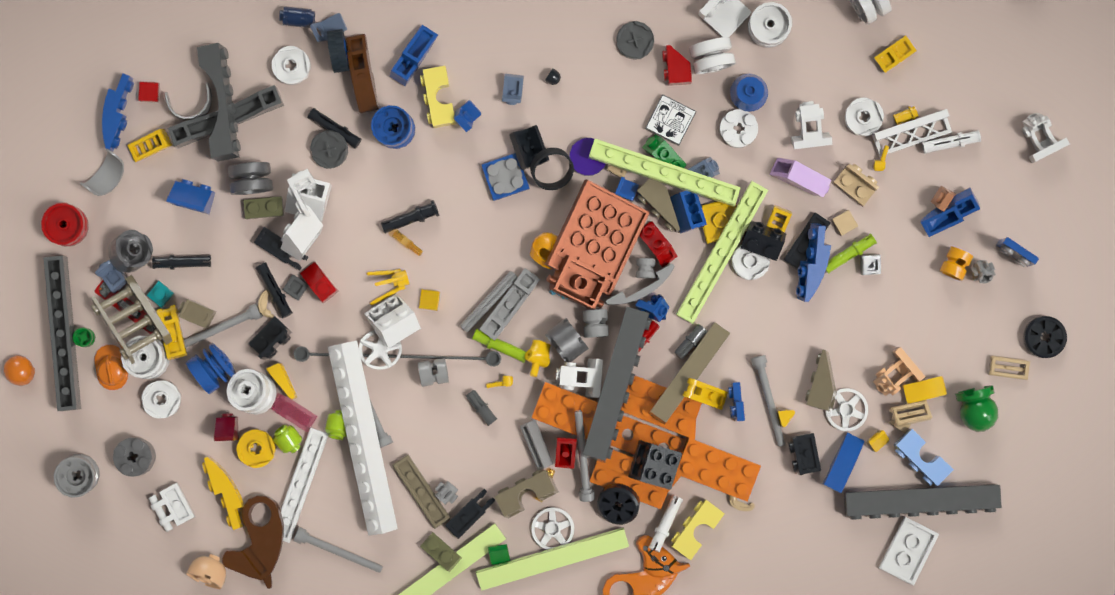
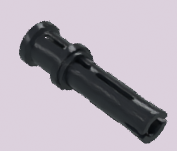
[381,200,440,234]

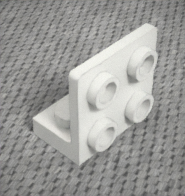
[698,0,751,37]

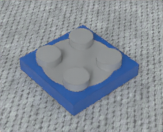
[482,153,530,201]
[996,237,1039,267]

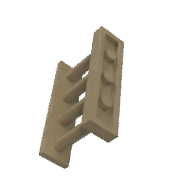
[91,275,172,364]

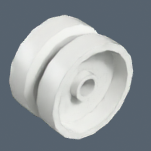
[849,0,892,25]
[748,2,792,48]
[689,37,736,74]
[121,336,169,379]
[227,369,277,415]

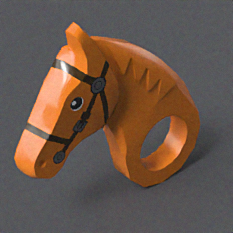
[602,535,690,595]

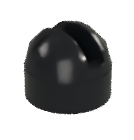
[545,68,561,85]

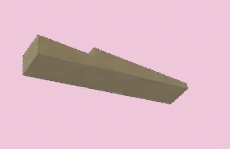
[649,322,730,425]

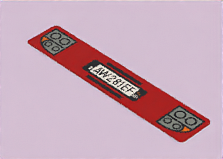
[94,280,155,334]

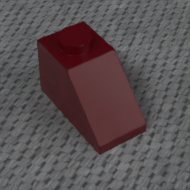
[214,413,239,441]

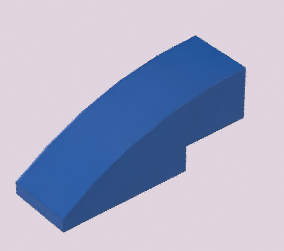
[389,25,438,87]
[920,187,980,237]
[822,432,865,493]

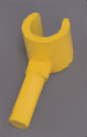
[873,145,889,171]
[486,376,513,388]

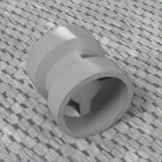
[636,258,656,278]

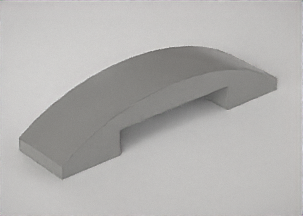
[605,263,675,305]
[479,268,540,341]

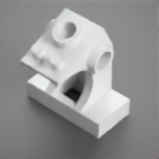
[791,101,832,149]
[1022,113,1070,163]
[556,359,603,398]

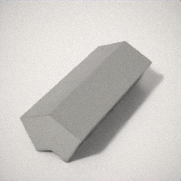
[520,420,553,470]

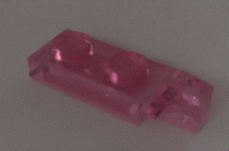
[272,394,318,432]

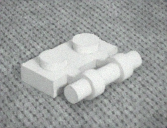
[148,483,196,532]

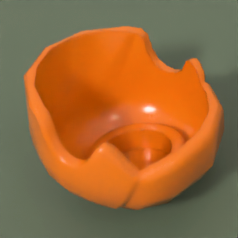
[3,355,35,386]

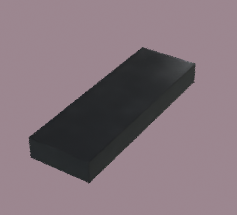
[783,212,831,270]

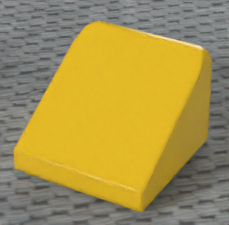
[419,289,440,311]
[866,430,889,452]

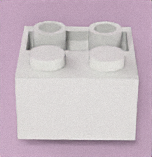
[285,173,332,222]
[281,205,323,261]
[364,294,421,348]

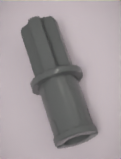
[675,324,707,359]
[466,390,498,426]

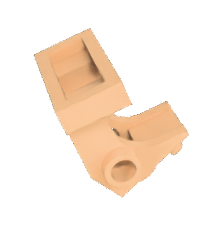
[873,347,925,396]

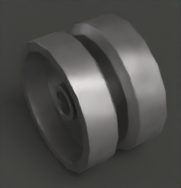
[228,162,273,195]

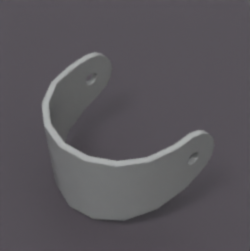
[165,83,212,121]
[80,149,124,196]

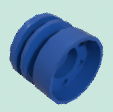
[371,105,416,149]
[186,343,236,394]

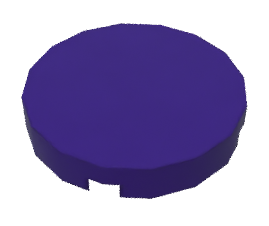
[570,138,606,176]

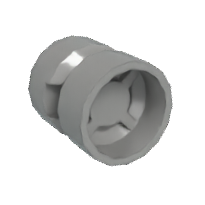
[582,309,609,338]
[418,358,449,387]

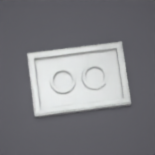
[878,516,939,586]

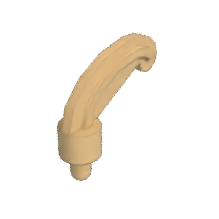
[258,290,274,319]
[729,495,755,512]

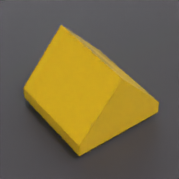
[777,410,795,427]

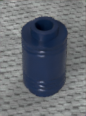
[279,6,315,28]

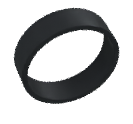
[530,147,574,190]

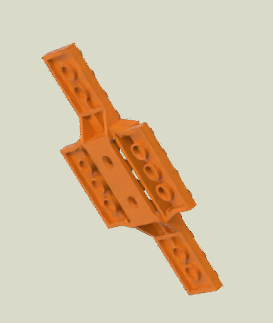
[531,376,761,509]

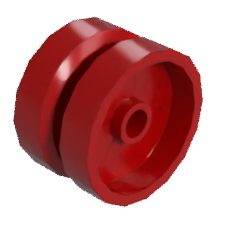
[41,203,89,247]

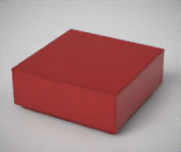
[138,82,160,103]

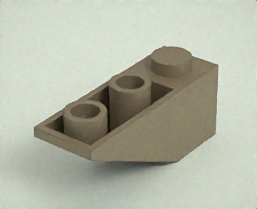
[636,178,680,232]
[178,299,217,329]
[805,349,837,412]

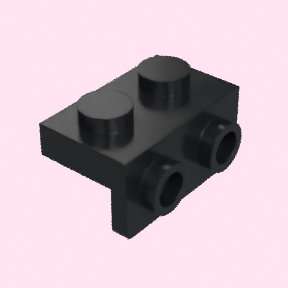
[509,125,549,170]
[741,221,786,261]
[788,433,821,475]

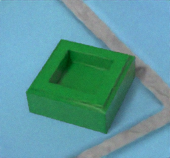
[488,544,510,565]

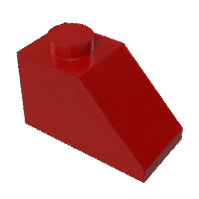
[300,262,339,303]
[555,437,577,469]

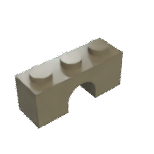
[494,469,559,519]

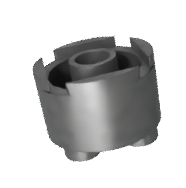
[108,230,153,273]
[545,318,589,362]
[113,437,156,477]

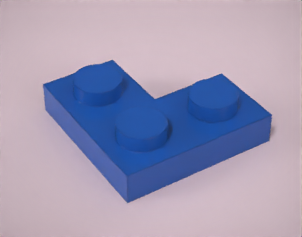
[728,382,745,421]

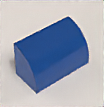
[670,191,707,234]

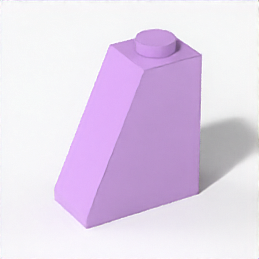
[770,158,831,197]

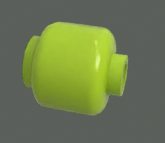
[325,410,347,440]
[273,425,302,453]

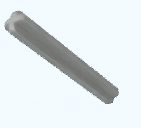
[460,271,518,332]

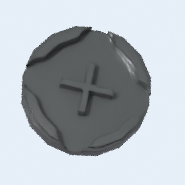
[616,21,654,60]
[310,130,348,169]

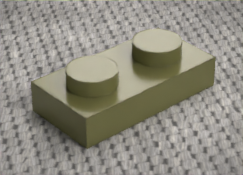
[243,196,284,220]
[420,532,462,572]

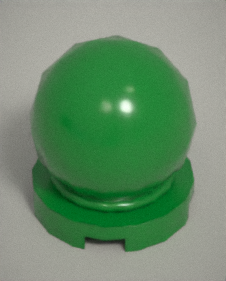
[955,385,998,432]

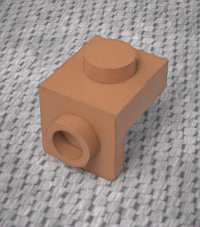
[931,186,956,211]

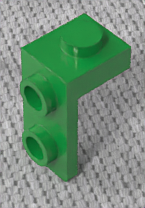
[642,134,686,168]

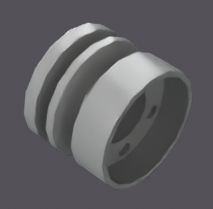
[54,454,100,498]

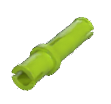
[826,233,877,274]
[472,329,526,363]

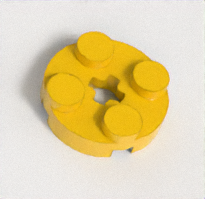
[237,429,276,468]

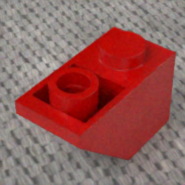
[662,45,692,86]

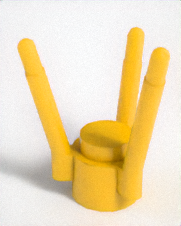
[367,269,410,305]

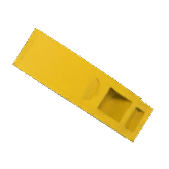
[202,457,244,530]

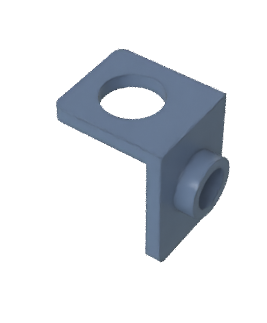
[310,13,347,42]

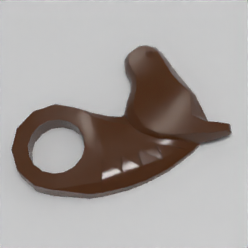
[222,496,284,589]

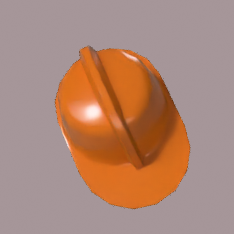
[95,345,128,390]

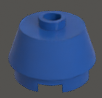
[730,74,768,112]

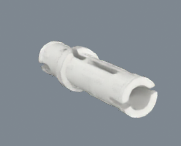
[922,130,981,154]
[648,495,683,553]

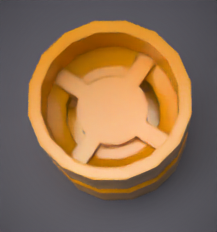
[940,246,974,281]

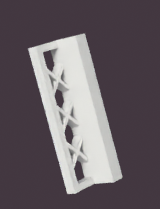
[872,109,952,157]

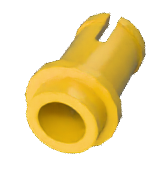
[893,106,919,125]

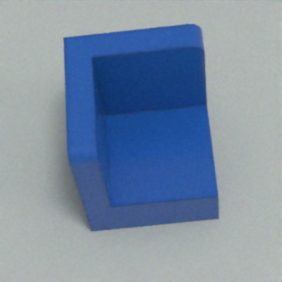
[615,177,639,203]

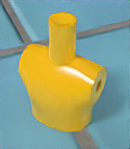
[525,340,551,377]

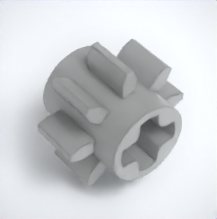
[971,260,996,284]
[435,481,458,505]

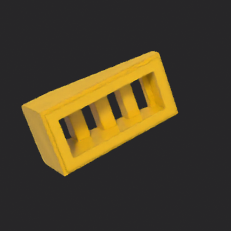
[127,129,172,162]
[766,205,792,232]
[266,363,297,400]

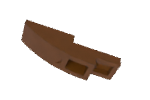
[346,34,379,113]

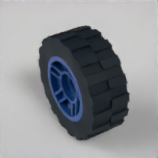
[327,29,350,73]

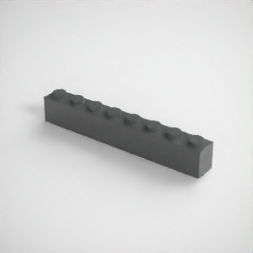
[43,256,81,411]
[583,307,652,463]
[844,484,1002,520]

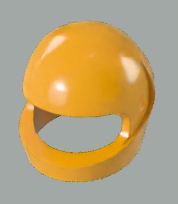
[530,232,558,270]

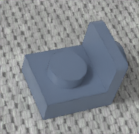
[687,157,720,178]

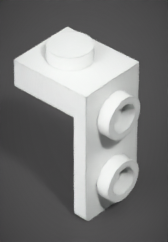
[287,169,316,217]

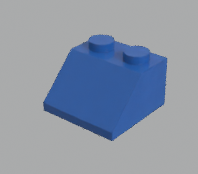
[166,179,215,214]

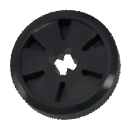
[1023,316,1067,358]
[597,484,640,525]

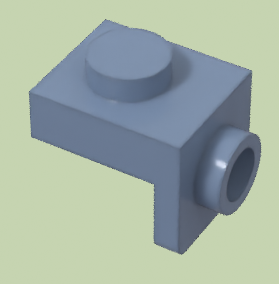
[502,74,524,105]
[95,260,127,293]

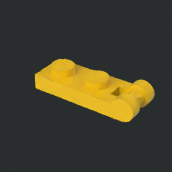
[157,305,187,360]
[683,378,728,410]

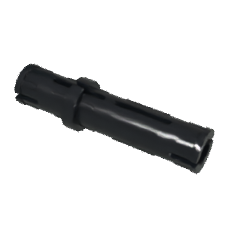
[307,108,362,149]
[152,255,211,270]
[256,262,293,319]

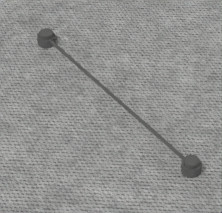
[294,346,501,367]

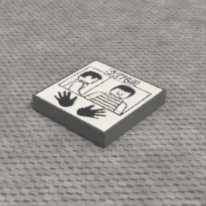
[645,94,697,146]

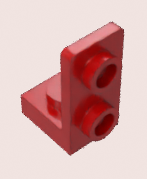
[639,221,678,268]

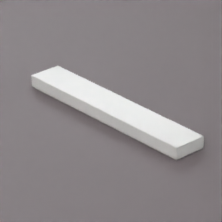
[281,428,329,543]

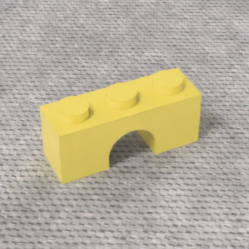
[420,66,456,128]
[671,499,725,560]

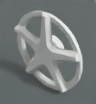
[359,330,402,370]
[825,388,868,431]
[531,507,574,550]

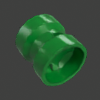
[73,328,96,347]

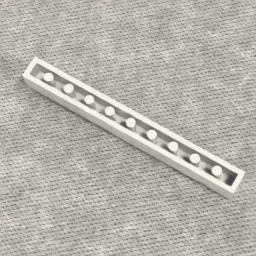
[328,341,398,536]

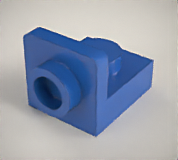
[454,100,481,132]
[635,297,669,323]

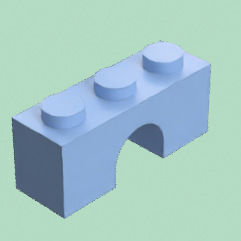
[894,429,954,486]

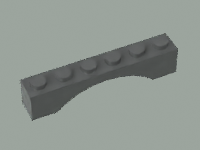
[197,43,241,162]
[167,85,284,149]

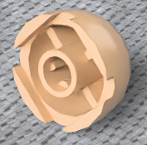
[186,554,226,590]

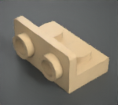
[833,163,879,206]

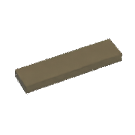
[392,454,451,529]

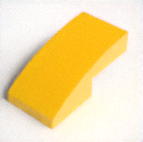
[874,35,917,73]
[903,376,947,404]

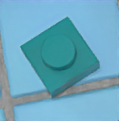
[147,281,175,308]

